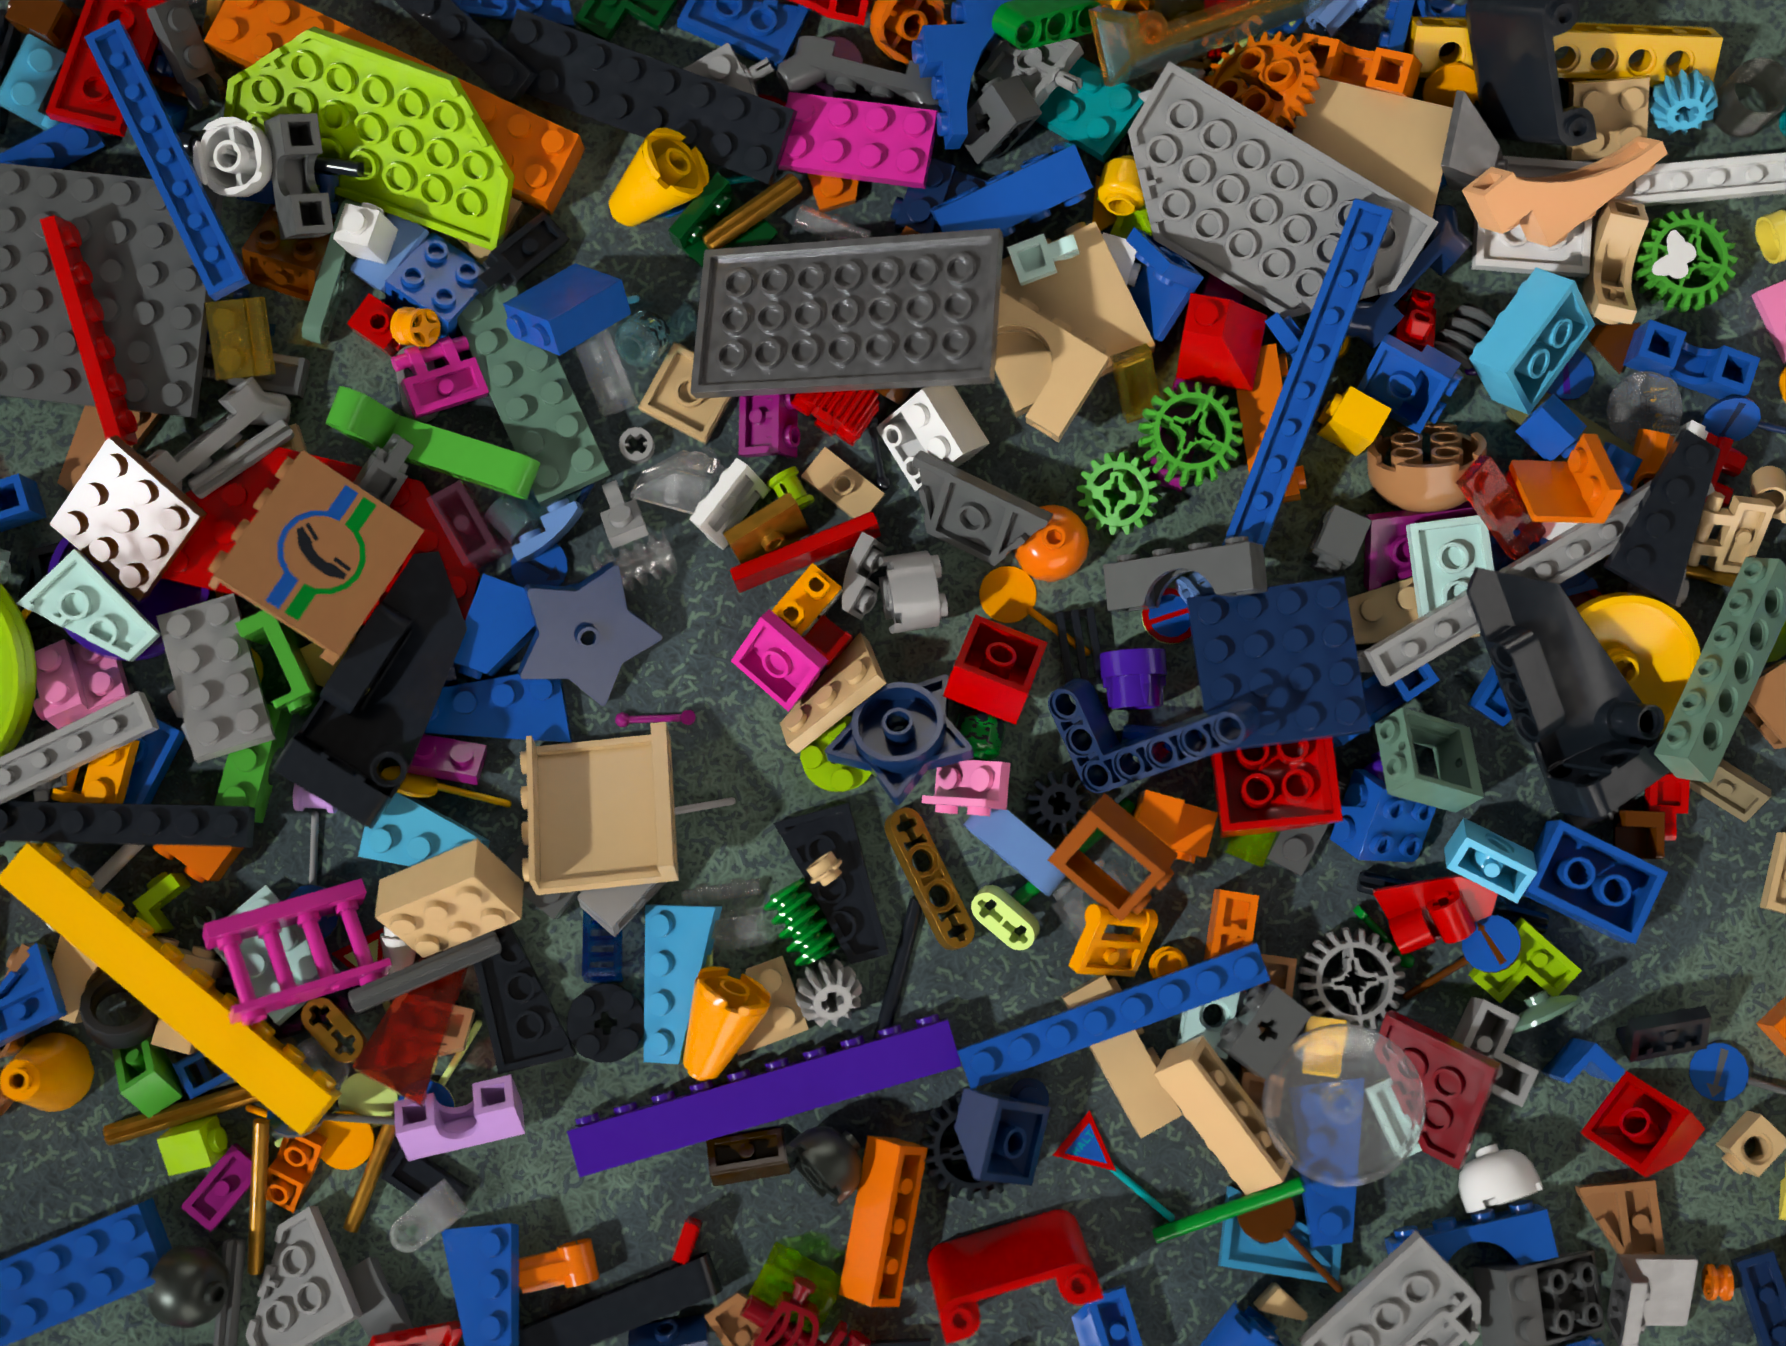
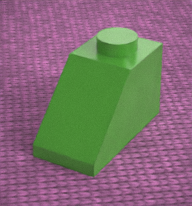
[112,1033,183,1118]

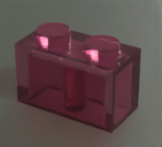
[426,480,506,570]

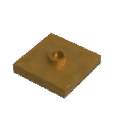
[723,493,811,564]

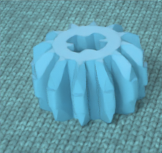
[1649,68,1718,135]

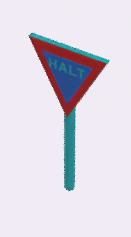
[1052,1110,1175,1222]

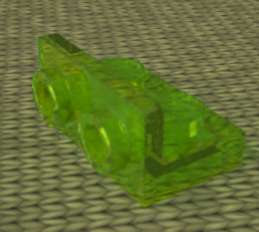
[747,1242,842,1332]

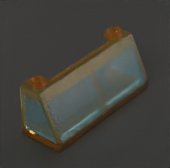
[1088,0,1326,87]

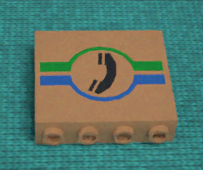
[208,450,424,665]

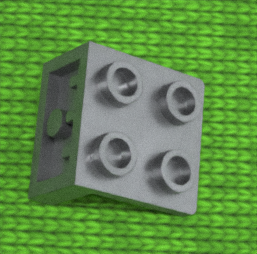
[1606,1254,1698,1346]

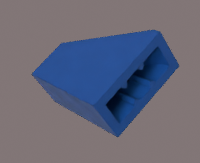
[454,573,536,680]

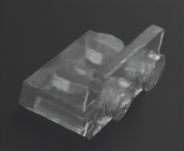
[576,328,639,417]

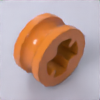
[1702,1264,1734,1301]

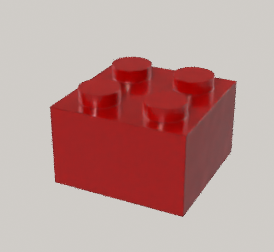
[943,614,1048,725]

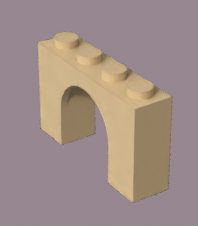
[997,283,1109,443]
[52,935,226,1055]

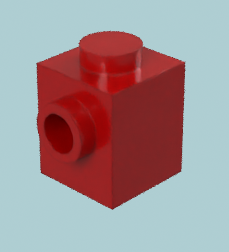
[347,293,408,357]

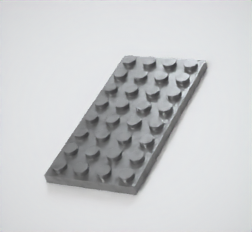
[690,228,1004,399]

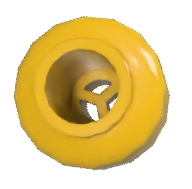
[1098,155,1145,216]

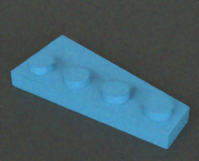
[644,904,722,1064]

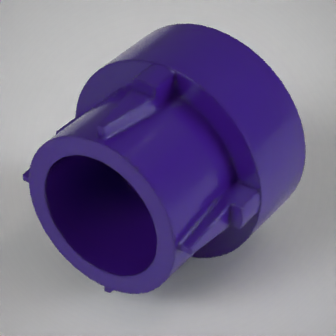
[1100,648,1167,710]

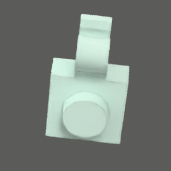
[1007,233,1080,286]

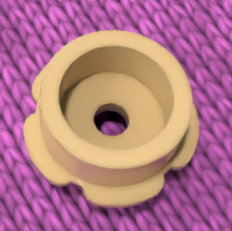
[806,851,842,886]

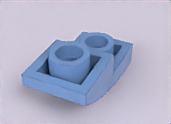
[511,498,584,563]

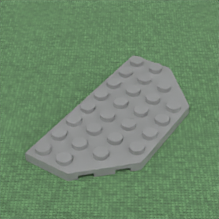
[1128,61,1438,318]

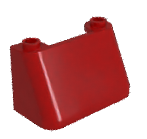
[927,1209,1104,1345]

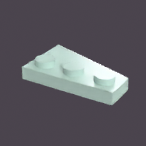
[16,549,161,662]

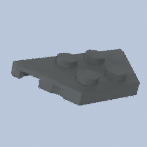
[913,450,1053,566]

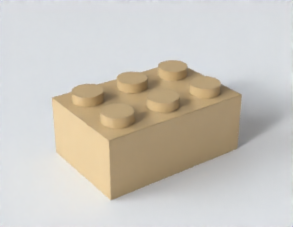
[375,839,524,958]

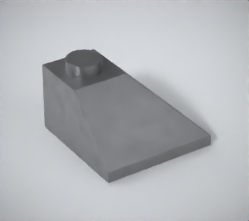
[1441,90,1508,191]

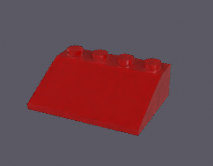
[1210,738,1343,838]

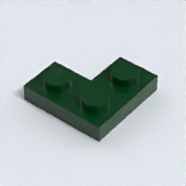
[574,0,679,42]

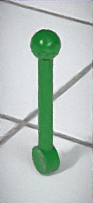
[1353,905,1415,968]

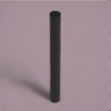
[873,898,923,1039]

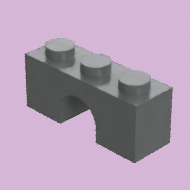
[264,113,334,240]

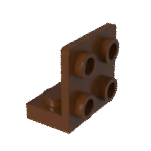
[242,204,336,302]

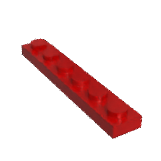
[40,215,139,446]

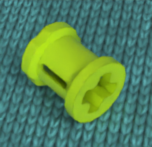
[766,466,815,510]

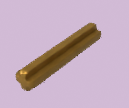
[702,173,802,249]

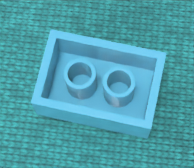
[1469,267,1595,415]

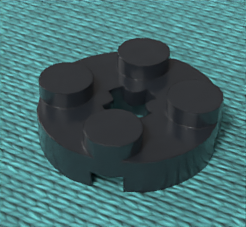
[567,983,644,1063]

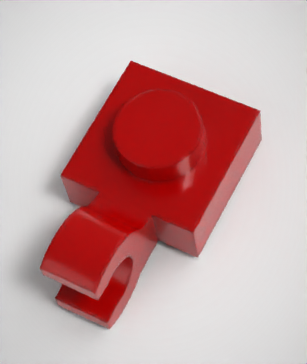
[1644,773,1690,841]

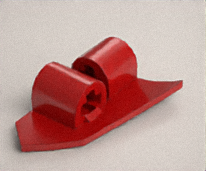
[1373,875,1498,956]

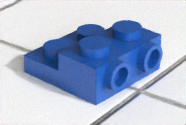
[1357,333,1462,434]

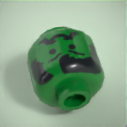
[955,708,1006,761]

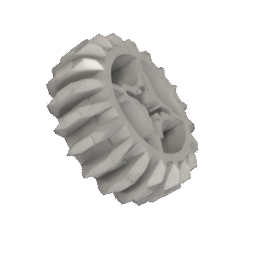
[1298,927,1405,1034]

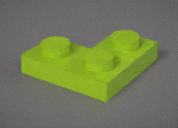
[1468,917,1582,1004]

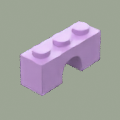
[394,1075,525,1161]

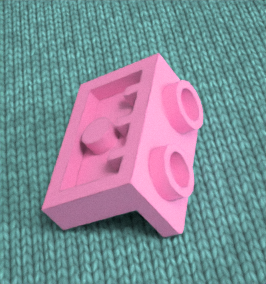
[922,760,1010,816]

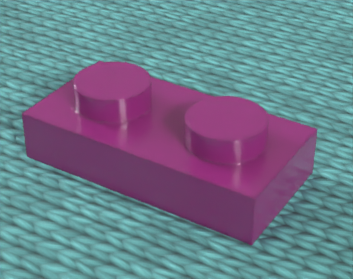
[400,734,487,785]
[181,1143,252,1232]

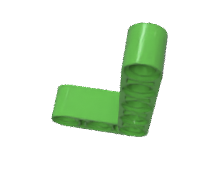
[325,386,541,500]

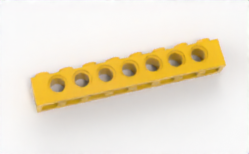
[1405,16,1723,86]

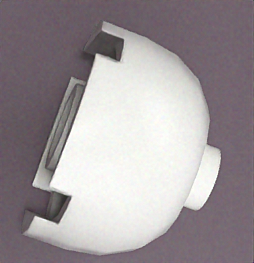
[193,117,273,197]
[1458,1143,1544,1213]

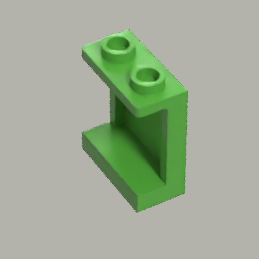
[235,610,324,716]

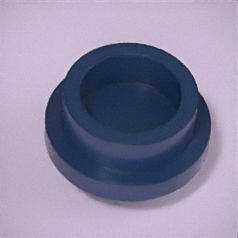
[1010,1077,1049,1106]

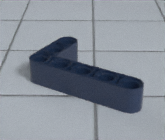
[1048,678,1261,793]

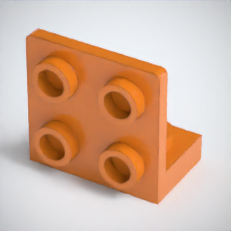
[1508,433,1624,523]

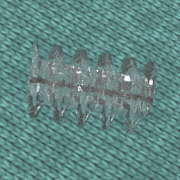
[590,527,677,592]

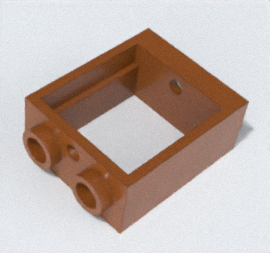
[1048,793,1178,922]

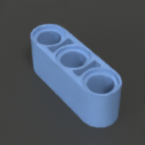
[963,809,1066,897]

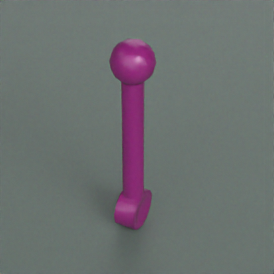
[615,710,696,727]

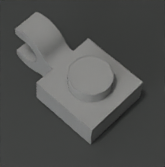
[600,480,649,549]

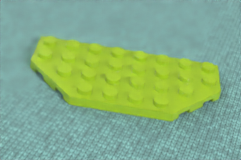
[224,27,515,251]

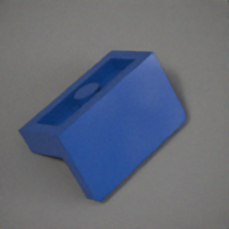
[1541,1037,1626,1084]

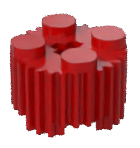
[791,390,880,446]

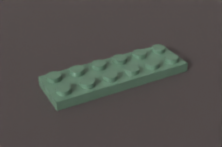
[457,280,611,507]

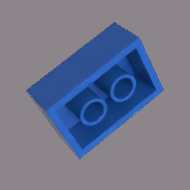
[1523,820,1668,944]

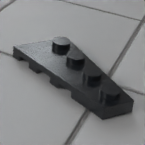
[1603,429,1720,606]

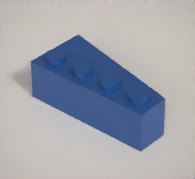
[930,142,1093,238]

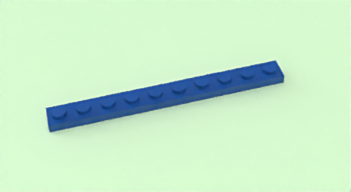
[1222,198,1393,549]

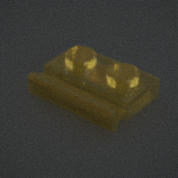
[205,297,276,380]

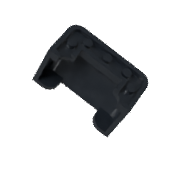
[1465,0,1597,146]

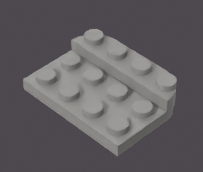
[1298,1231,1482,1346]

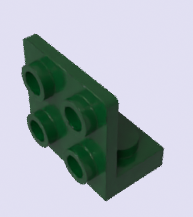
[668,172,777,267]

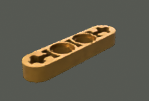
[884,807,975,950]

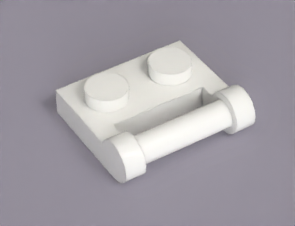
[689,458,770,550]

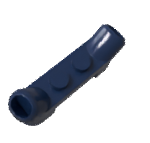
[1346,204,1472,350]

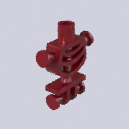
[740,1276,871,1346]

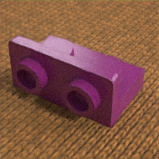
[738,394,800,458]

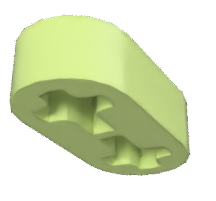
[971,885,1040,950]

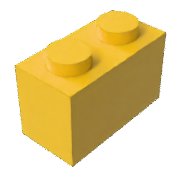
[1317,386,1391,457]

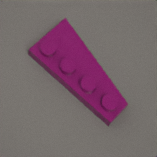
[1363,496,1519,591]

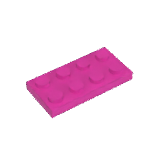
[778,92,938,189]

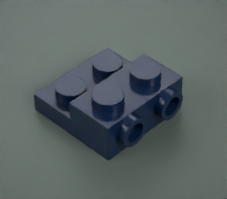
[890,158,986,234]

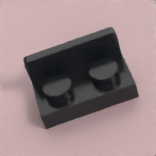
[1616,1006,1712,1063]

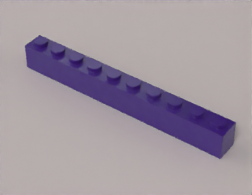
[567,1013,961,1178]

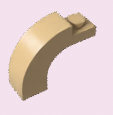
[1583,198,1649,325]

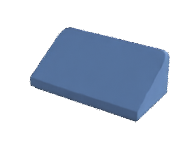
[350,214,429,293]

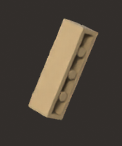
[1061,975,1182,1138]
[1154,1035,1294,1195]

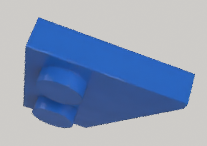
[0,943,68,1047]

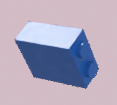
[503,263,631,356]

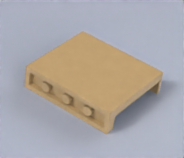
[1291,77,1453,218]
[995,221,1155,418]
[520,722,679,895]

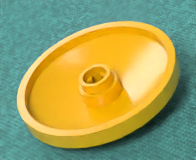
[1576,592,1701,734]

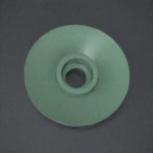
[1512,990,1582,1034]

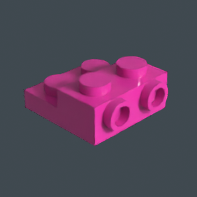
[731,609,828,712]

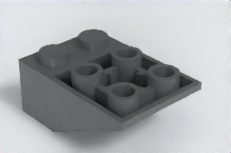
[1473,1250,1605,1346]

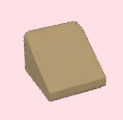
[1253,1282,1308,1321]

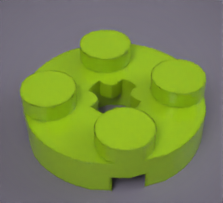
[800,716,872,792]

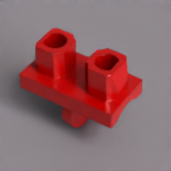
[1393,289,1436,352]

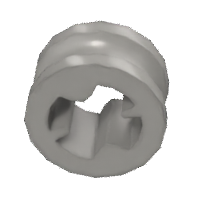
[619,427,655,464]

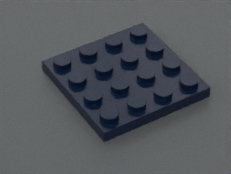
[1187,577,1370,753]

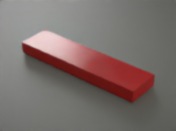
[730,512,881,593]

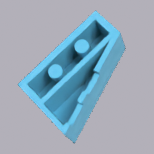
[358,793,490,867]

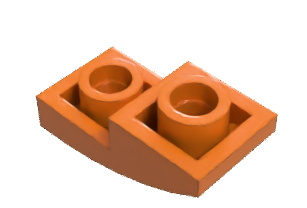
[266,1131,329,1213]

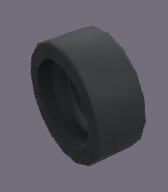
[79,973,158,1049]

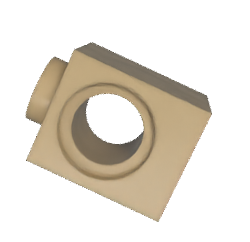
[1716,1111,1786,1177]

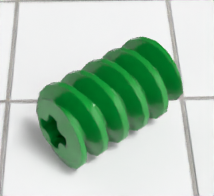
[763,878,841,967]

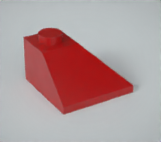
[1176,293,1267,392]
[1580,1071,1705,1178]

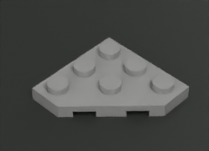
[245,1206,363,1346]

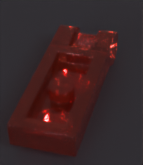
[1456,455,1546,561]

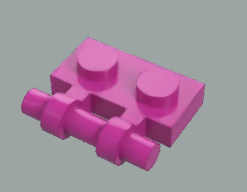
[391,335,489,419]

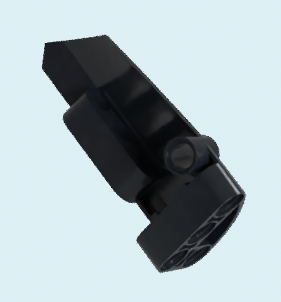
[272,551,467,829]
[1466,567,1670,818]

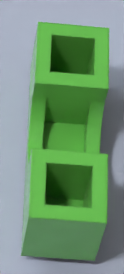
[214,704,292,823]

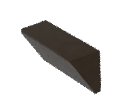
[706,1126,791,1186]

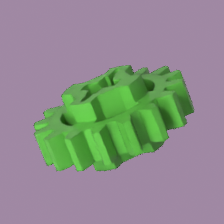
[1077,451,1162,535]

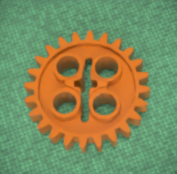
[1203,31,1321,129]

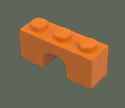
[1300,32,1422,98]

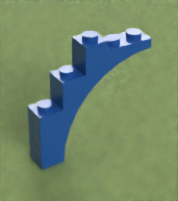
[911,0,1012,150]

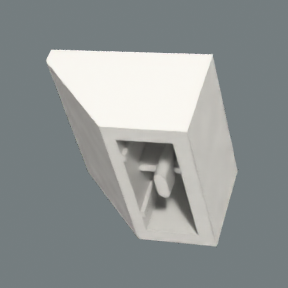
[876,385,989,492]

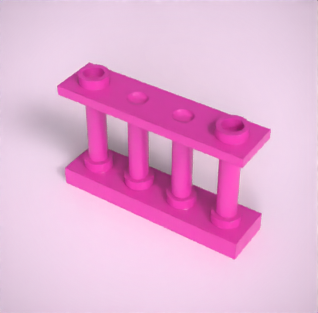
[202,878,392,1025]

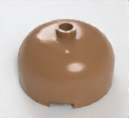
[1367,423,1487,513]

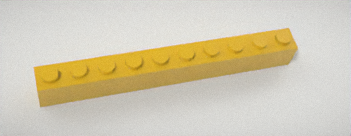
[0,842,342,1135]

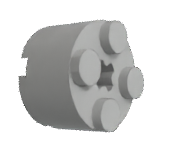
[878,550,948,634]

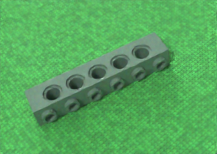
[1654,557,1786,783]

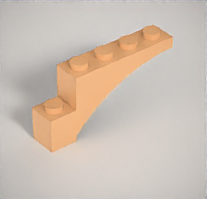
[1462,136,1668,247]

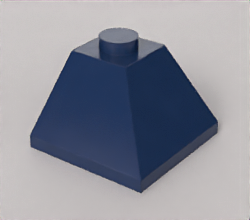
[954,1088,1051,1186]

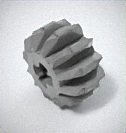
[795,959,862,1027]

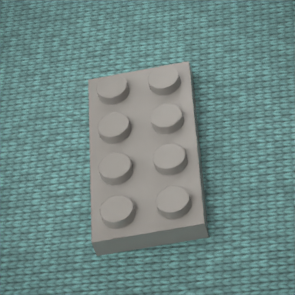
[156,593,276,763]

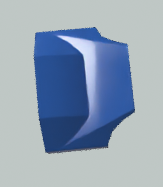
[1071,1285,1143,1346]

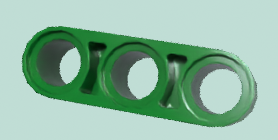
[992,0,1103,50]

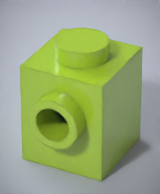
[156,1115,229,1176]

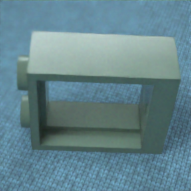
[1375,707,1484,813]

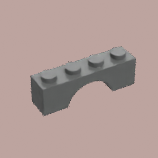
[1103,536,1268,613]

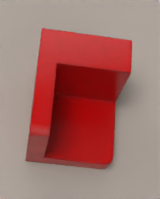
[801,615,853,669]

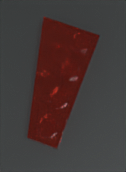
[352,943,468,1107]

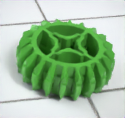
[1632,209,1738,313]
[1138,382,1243,487]

